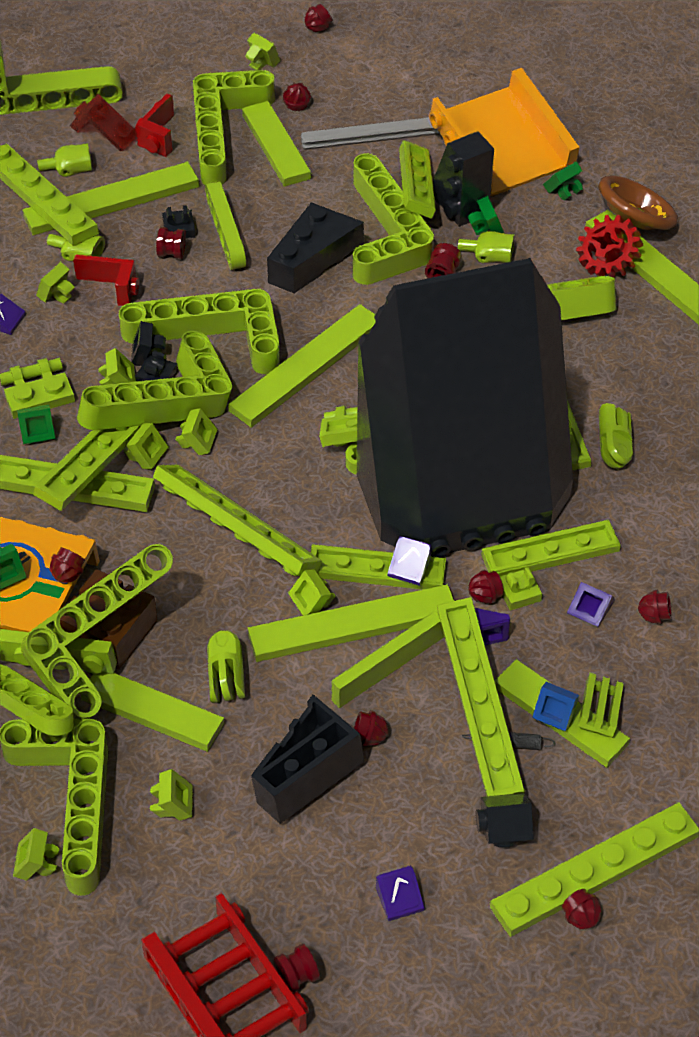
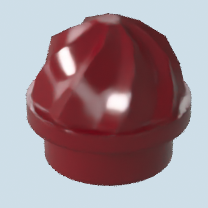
[304,4,333,32]
[283,82,311,111]
[50,547,85,583]
[469,570,503,604]
[638,590,672,624]
[354,710,388,746]
[562,889,601,929]

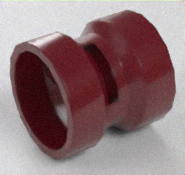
[425,243,462,278]

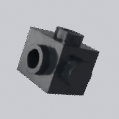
[475,793,534,847]

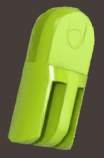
[599,403,633,469]
[207,631,245,703]

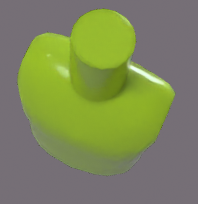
[37,143,92,177]
[458,231,515,263]
[47,234,105,261]

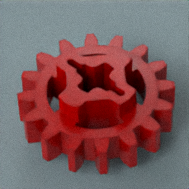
[576,215,643,278]

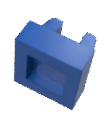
[532,682,579,731]

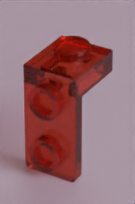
[70,94,137,151]

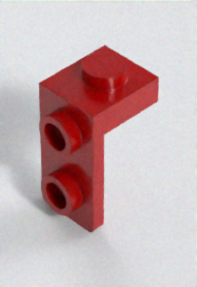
[135,93,174,157]
[73,255,139,306]

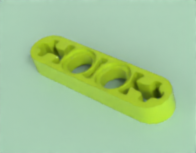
[205,181,246,270]
[0,664,74,736]

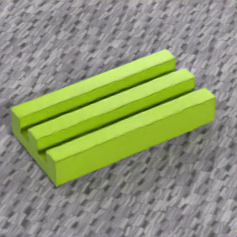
[578,673,624,737]

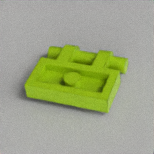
[0,358,75,419]
[319,406,357,447]

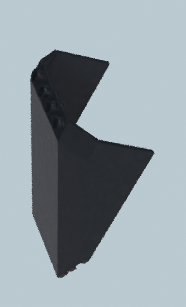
[357,258,573,558]

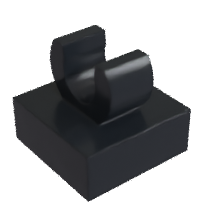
[162,205,195,239]
[131,321,166,366]
[135,351,178,382]

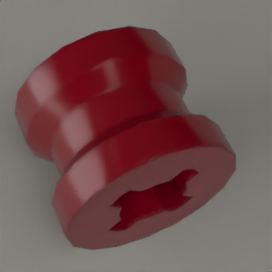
[156,227,186,259]
[274,944,320,992]

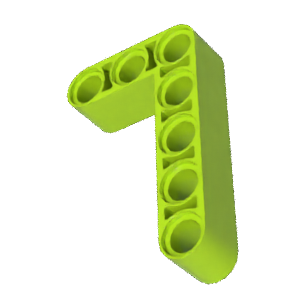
[0,40,123,115]
[193,70,275,185]
[352,153,434,285]
[547,276,617,320]
[119,289,280,374]
[77,331,232,430]
[21,544,173,719]
[0,719,108,896]

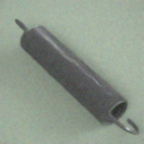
[462,732,555,750]

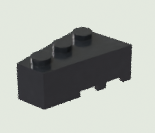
[433,131,494,227]
[267,202,364,293]
[251,695,364,824]

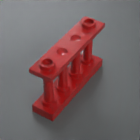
[141,893,309,1037]

